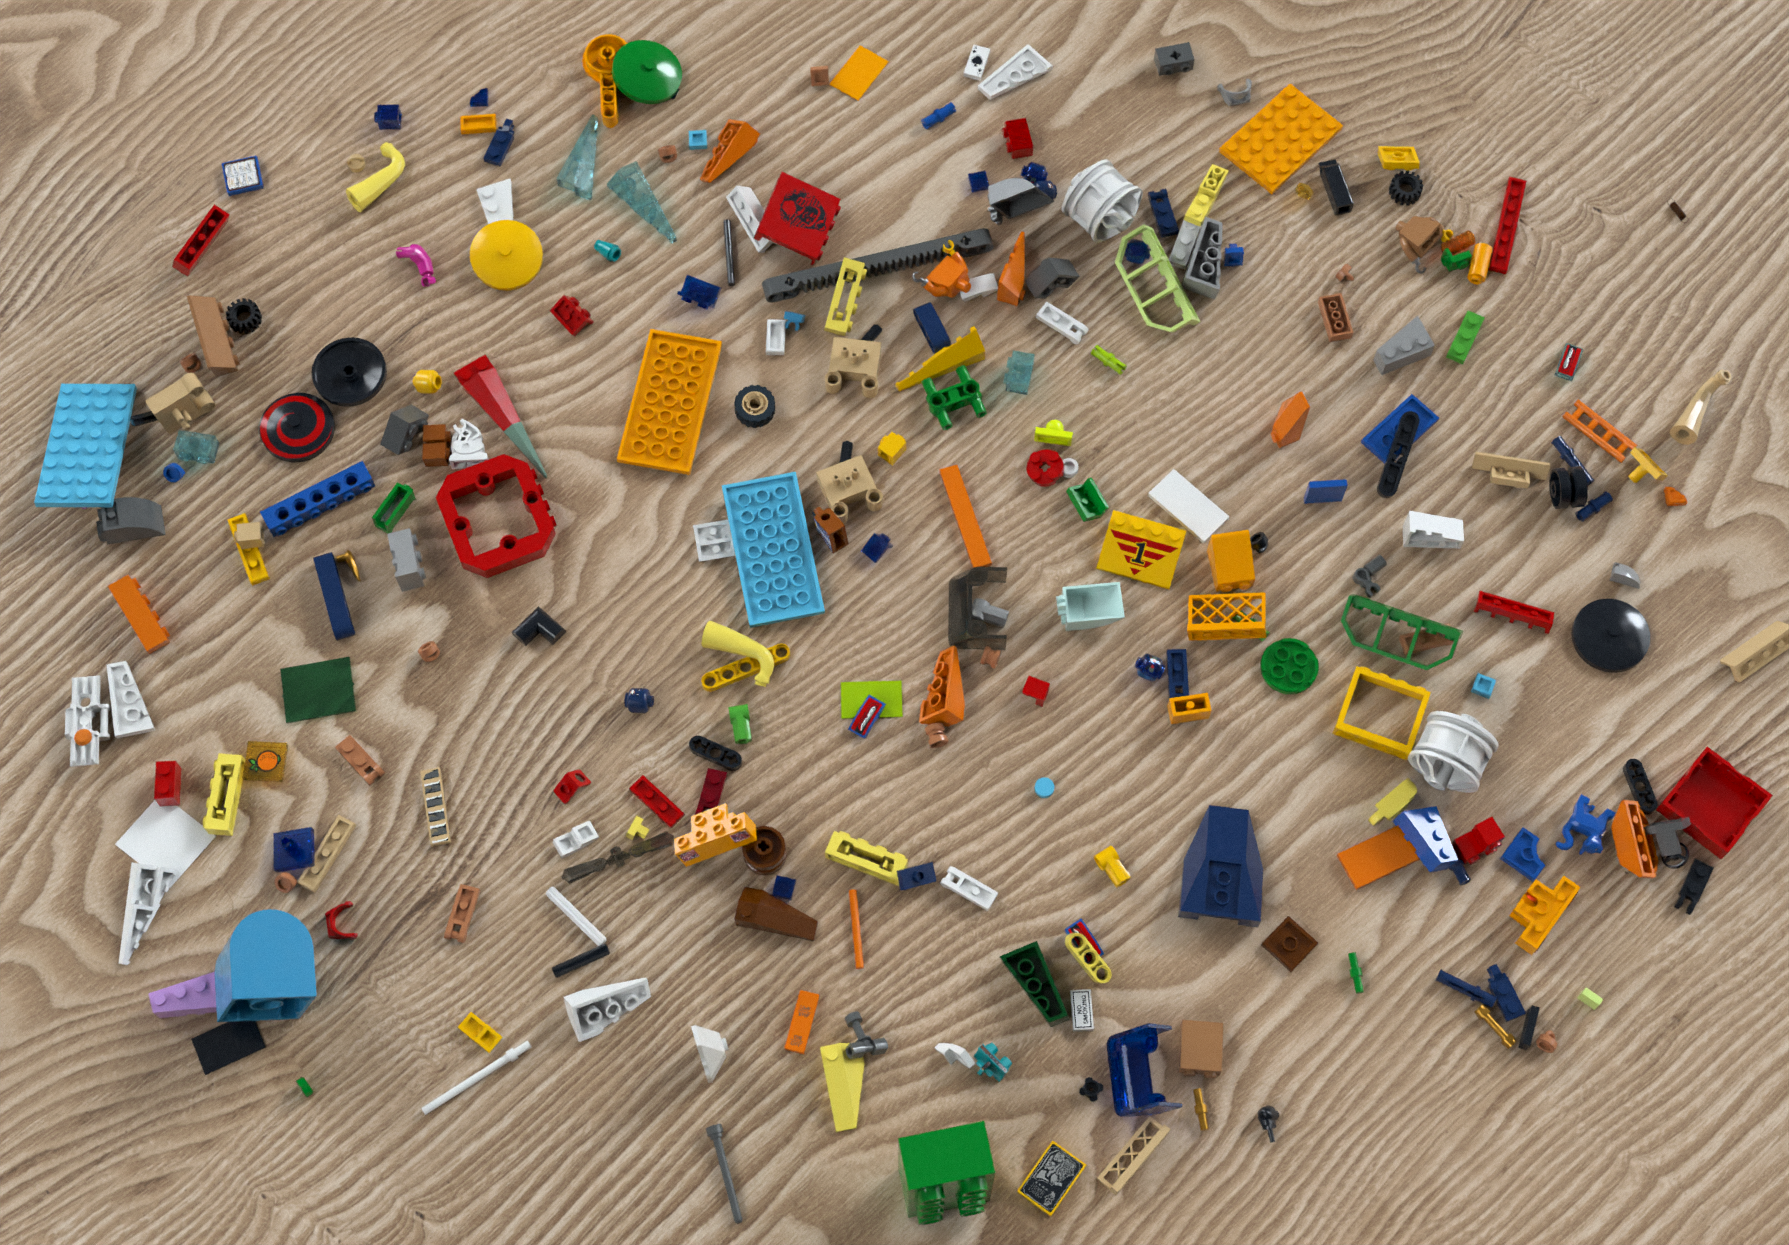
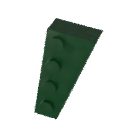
[999,941,1070,1027]

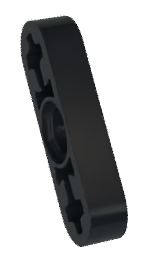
[689,735,742,771]
[1623,759,1658,815]

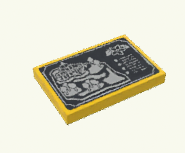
[1017,1140,1086,1217]

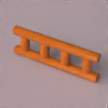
[1562,399,1638,463]

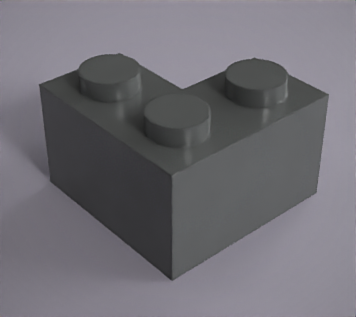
[1025,257,1080,299]
[380,404,429,455]

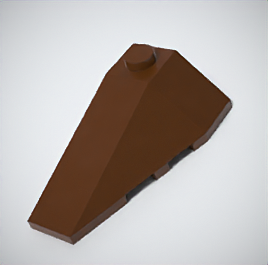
[734,887,818,941]

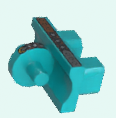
[974,1042,1012,1082]

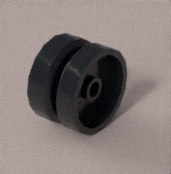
[1549,466,1588,509]

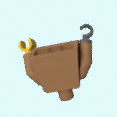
[1396,216,1453,274]

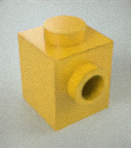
[878,432,906,466]

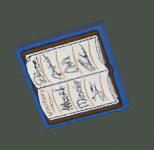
[222,155,264,196]

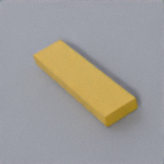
[227,513,270,586]

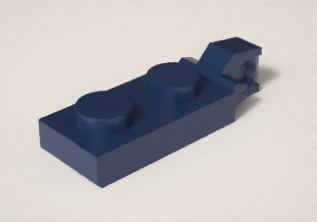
[483,118,515,167]
[1487,964,1526,1022]

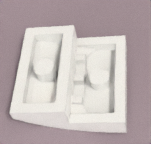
[693,520,735,562]

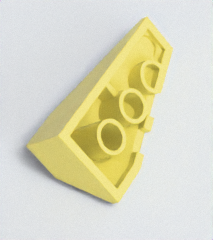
[820,1043,865,1132]

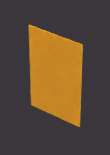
[829,45,889,101]

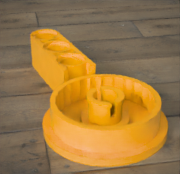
[582,34,627,128]

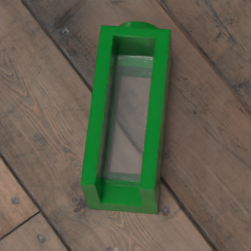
[372,482,416,534]

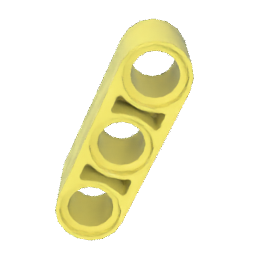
[1065,933,1112,983]

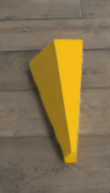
[895,326,985,392]

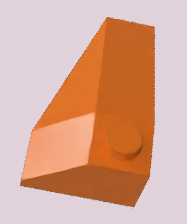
[700,119,760,183]
[997,231,1026,307]
[1271,391,1310,448]

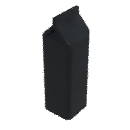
[1318,159,1354,216]

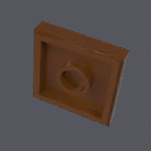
[1261,916,1318,972]

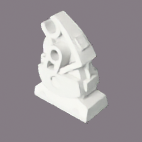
[449,419,489,469]

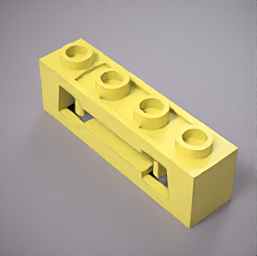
[824,258,867,336]
[203,753,246,836]
[825,831,908,886]

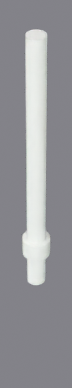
[421,1040,532,1115]

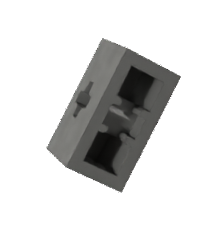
[1154,42,1195,76]

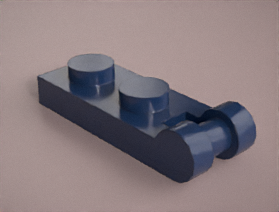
[1148,188,1179,238]
[1166,649,1189,698]

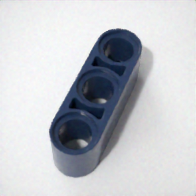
[913,302,951,354]

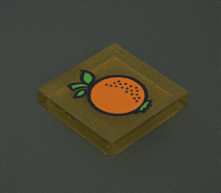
[242,741,288,782]

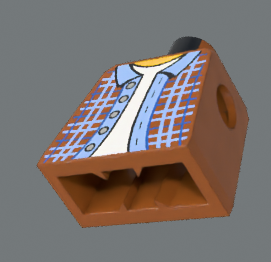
[812,507,849,554]

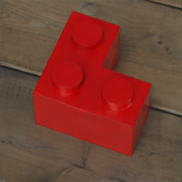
[1451,817,1505,865]

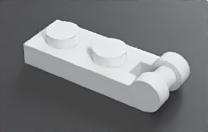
[1036,301,1088,345]
[940,866,998,911]

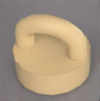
[347,154,366,172]

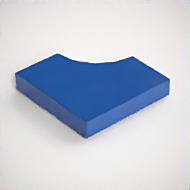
[1500,827,1545,882]

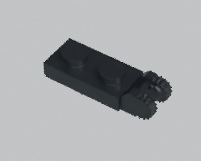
[1674,859,1714,915]

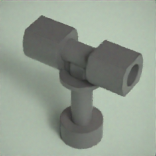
[845,1011,888,1059]

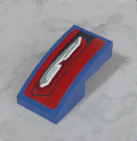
[848,695,886,739]
[1064,919,1104,964]

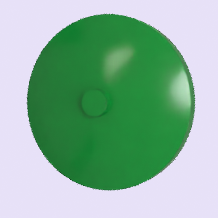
[612,40,682,104]

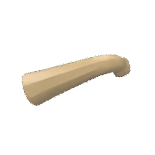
[1670,369,1731,445]

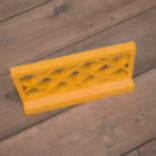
[1187,592,1266,641]

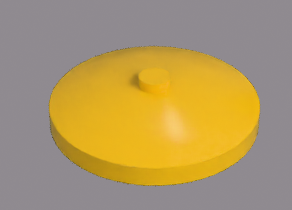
[470,220,543,291]

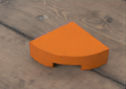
[1664,487,1687,506]

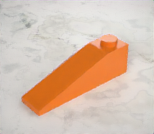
[919,646,965,727]

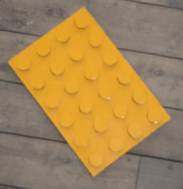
[1219,83,1343,194]

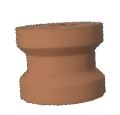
[980,646,1001,669]

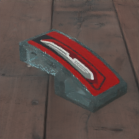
[1554,343,1584,382]

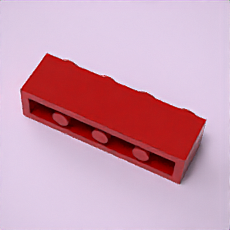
[172,204,230,277]

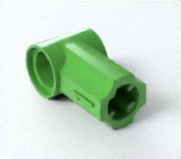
[728,704,752,745]

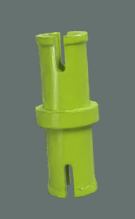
[1091,345,1127,375]

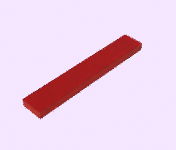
[1488,177,1527,274]

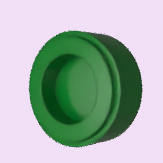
[296,1077,313,1098]

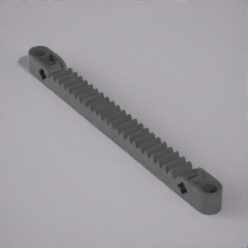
[762,228,994,303]

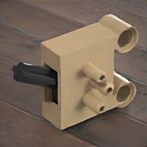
[825,324,882,398]
[130,373,215,435]
[816,441,883,524]

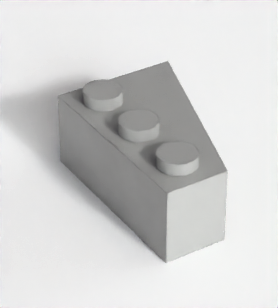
[388,528,426,592]

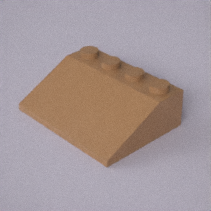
[187,295,240,377]

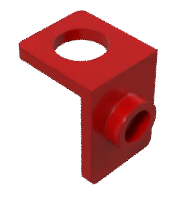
[553,769,591,804]

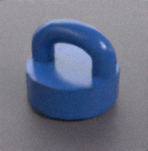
[163,463,185,483]

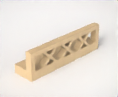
[1097,1116,1171,1195]

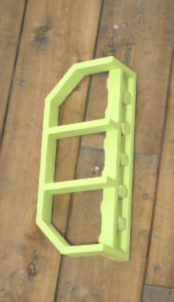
[1115,224,1200,333]

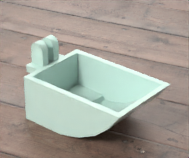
[1056,582,1125,631]

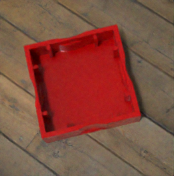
[1656,746,1773,859]

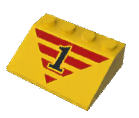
[1096,510,1186,590]

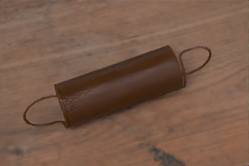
[1667,201,1688,223]

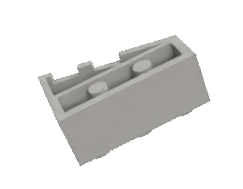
[1373,316,1435,375]

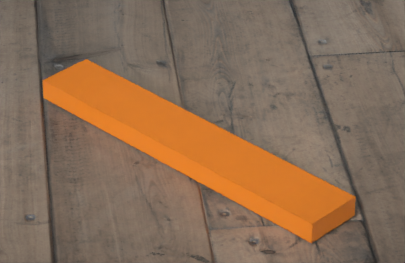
[939,464,992,570]

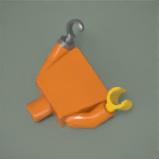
[912,240,971,298]

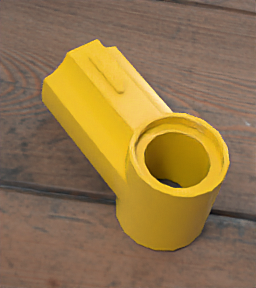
[1094,845,1131,888]

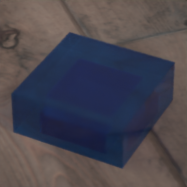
[968,171,989,193]
[772,875,796,900]

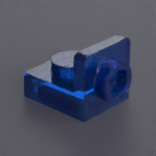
[861,533,893,563]

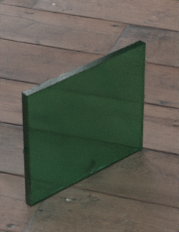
[280,657,356,724]

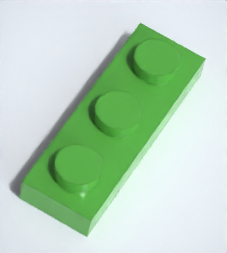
[1446,310,1485,364]

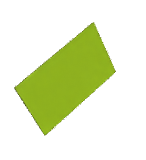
[841,680,903,719]

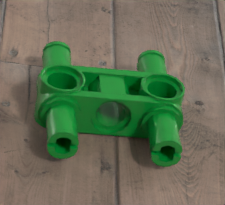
[922,365,987,431]

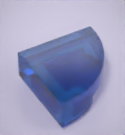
[470,88,489,107]

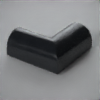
[512,606,566,646]

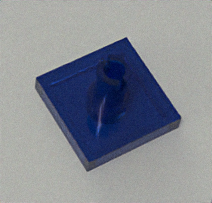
[273,827,315,873]

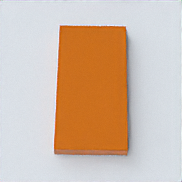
[1337,825,1420,890]

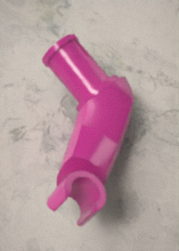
[396,244,436,287]

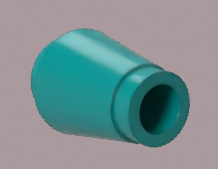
[594,240,621,262]

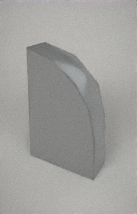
[1610,562,1640,589]

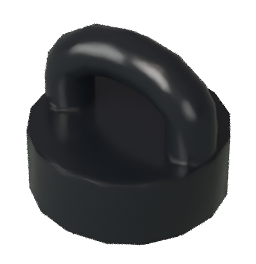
[1250,532,1268,553]

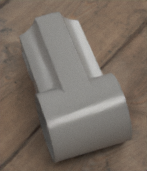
[968,598,1009,628]

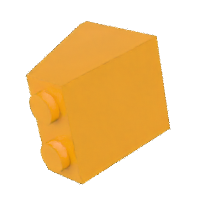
[1207,530,1255,592]

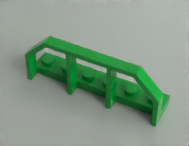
[1341,594,1463,670]

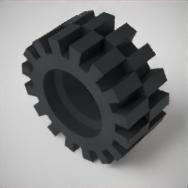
[1389,170,1423,206]
[226,298,262,334]

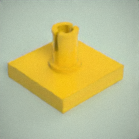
[1628,447,1668,484]

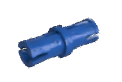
[921,102,956,129]

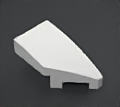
[935,1043,975,1069]

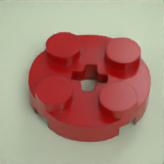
[1026,449,1065,487]

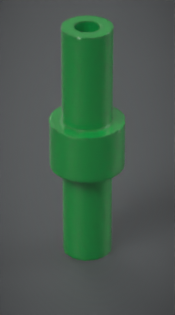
[1348,952,1364,994]

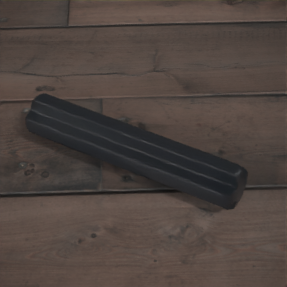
[552,944,610,978]

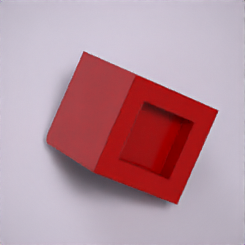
[1022,675,1050,707]

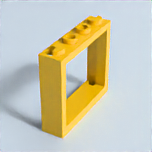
[1332,666,1431,760]

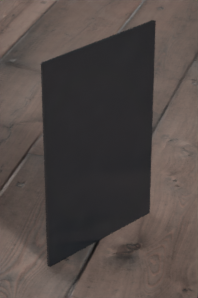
[191,1021,266,1075]

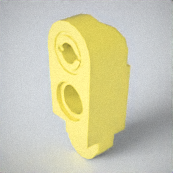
[1368,778,1417,826]

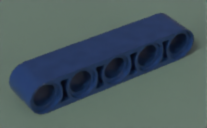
[313,552,356,641]

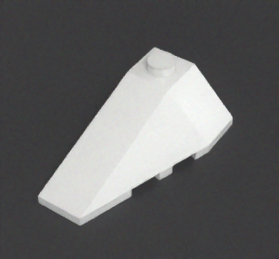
[564,978,651,1042]
[691,1025,728,1083]

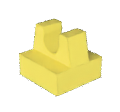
[626,815,649,840]

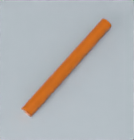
[849,889,864,969]

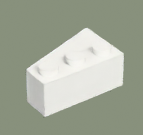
[1403,511,1464,549]

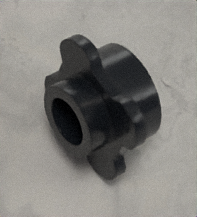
[1079,1077,1103,1102]

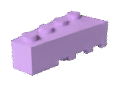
[148,972,216,1018]

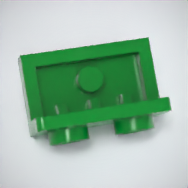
[1066,478,1109,522]

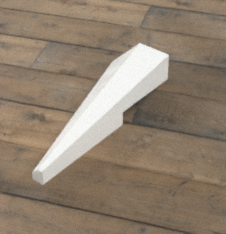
[119,863,178,965]

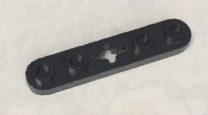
[1377,411,1420,498]

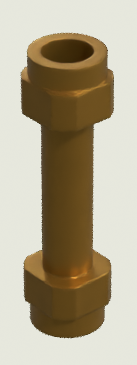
[1474,1004,1517,1049]

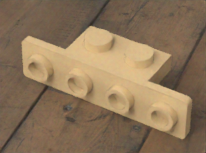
[1472,452,1550,489]

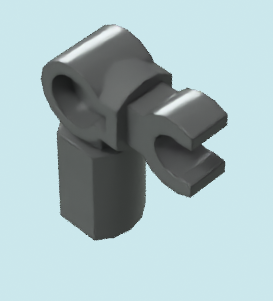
[1352,555,1387,598]

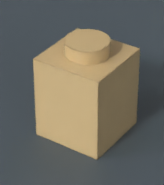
[234,522,264,549]

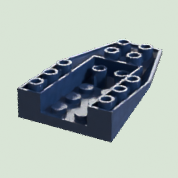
[1178,805,1263,928]

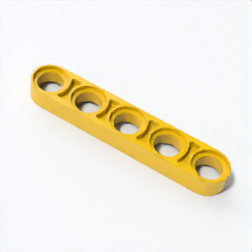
[701,643,790,692]

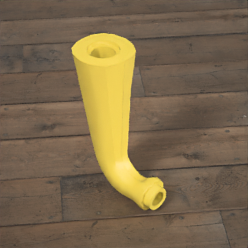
[346,142,405,213]
[701,621,774,687]

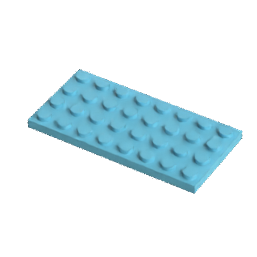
[34,384,137,508]
[722,472,825,628]

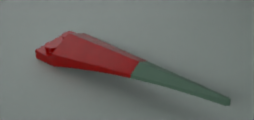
[454,354,547,478]

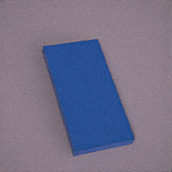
[1361,394,1439,464]

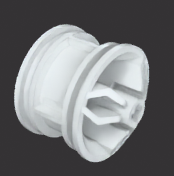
[1062,160,1143,243]
[1408,711,1499,793]

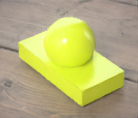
[1034,419,1073,446]

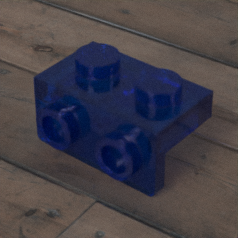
[677,275,722,310]

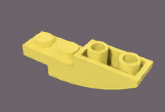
[1184,164,1229,227]

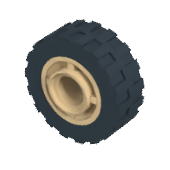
[735,385,775,428]

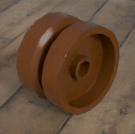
[742,826,787,876]

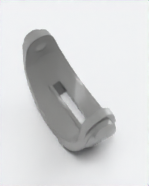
[1217,79,1252,106]

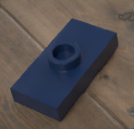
[897,862,936,890]

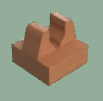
[810,66,829,86]

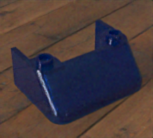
[1106,1023,1182,1117]

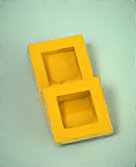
[457,1012,503,1053]

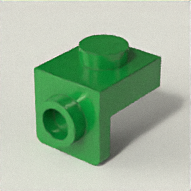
[1441,248,1472,272]

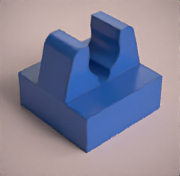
[1224,244,1244,266]

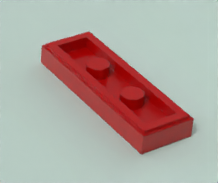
[629,775,685,829]

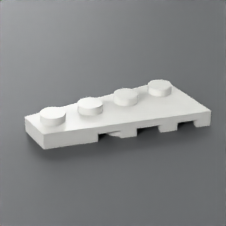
[476,179,514,224]
[107,661,156,738]

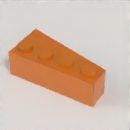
[108,575,170,654]

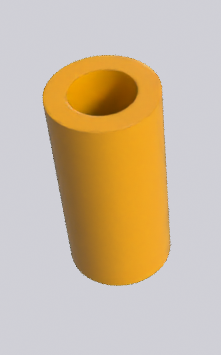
[1467,243,1493,285]

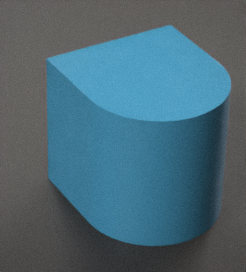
[215,909,317,1022]

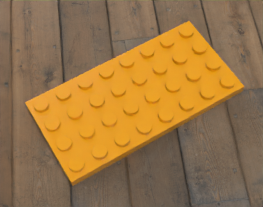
[617,329,722,475]

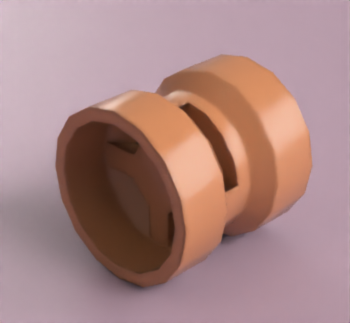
[925,722,948,748]

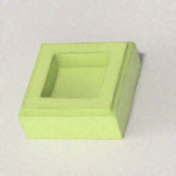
[1577,988,1603,1010]

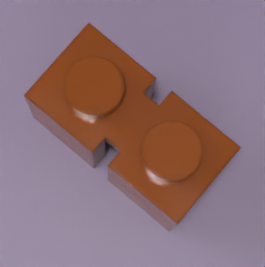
[422,424,452,467]

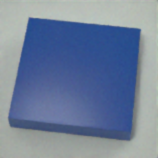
[1304,479,1348,504]

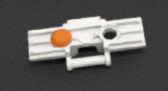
[65,676,111,767]

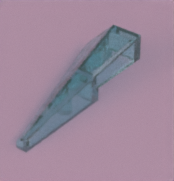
[556,114,598,200]
[607,161,677,244]

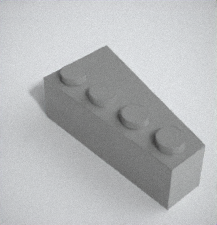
[1181,217,1223,300]

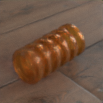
[1441,230,1476,255]

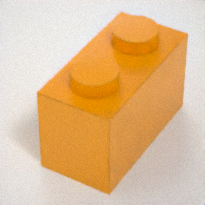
[1167,693,1212,724]

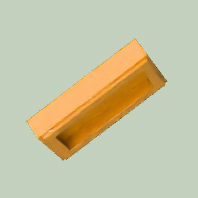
[460,114,497,135]

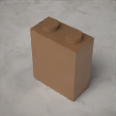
[1179,1020,1223,1078]

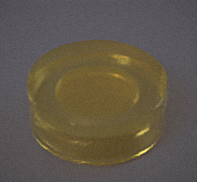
[1295,183,1314,199]

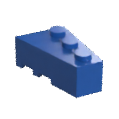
[1392,806,1458,872]

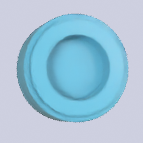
[1034,777,1054,798]

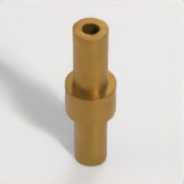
[1193,1088,1209,1131]

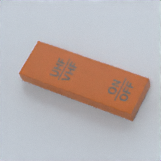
[784,990,820,1054]

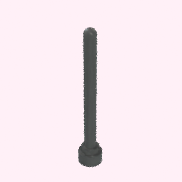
[706,1124,743,1224]

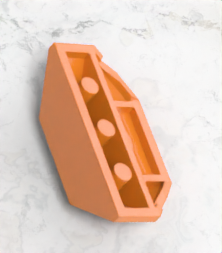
[1611,800,1658,878]

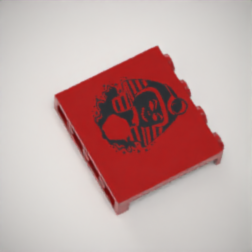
[753,172,841,266]

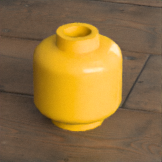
[413,370,442,394]

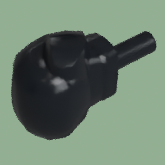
[1257,1105,1279,1143]

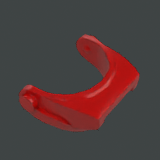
[325,901,358,940]

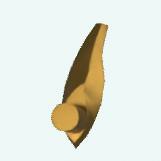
[336,550,361,582]

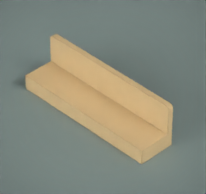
[1720,621,1789,682]

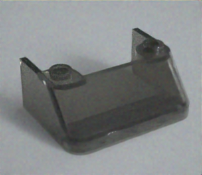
[948,567,1007,650]

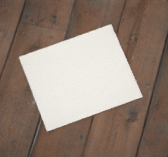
[115,800,216,887]

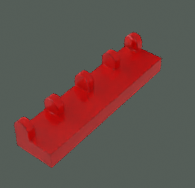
[1474,591,1555,634]

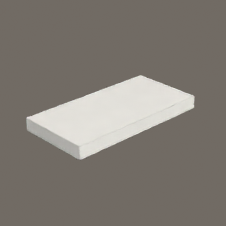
[1148,469,1229,544]

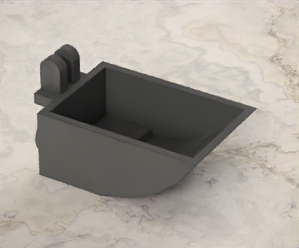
[988,178,1055,225]
[96,497,166,544]

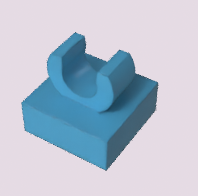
[784,311,806,331]

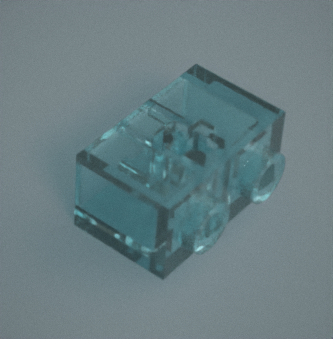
[1003,350,1035,395]
[173,430,220,464]

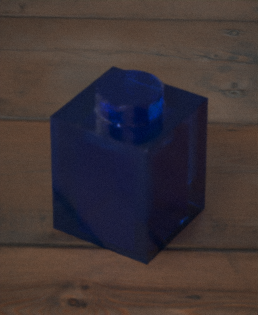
[374,105,402,130]

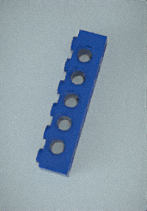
[260,461,375,538]

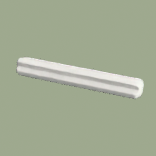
[546,887,607,946]

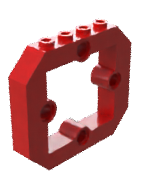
[435,454,557,578]

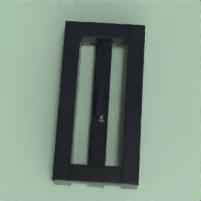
[1518,1005,1540,1050]

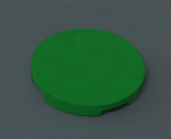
[1260,638,1319,694]

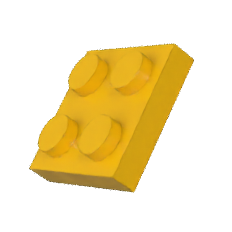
[1377,146,1420,171]

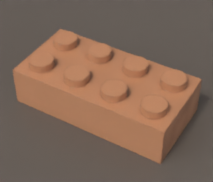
[1318,293,1353,342]

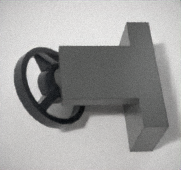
[1644,817,1691,869]

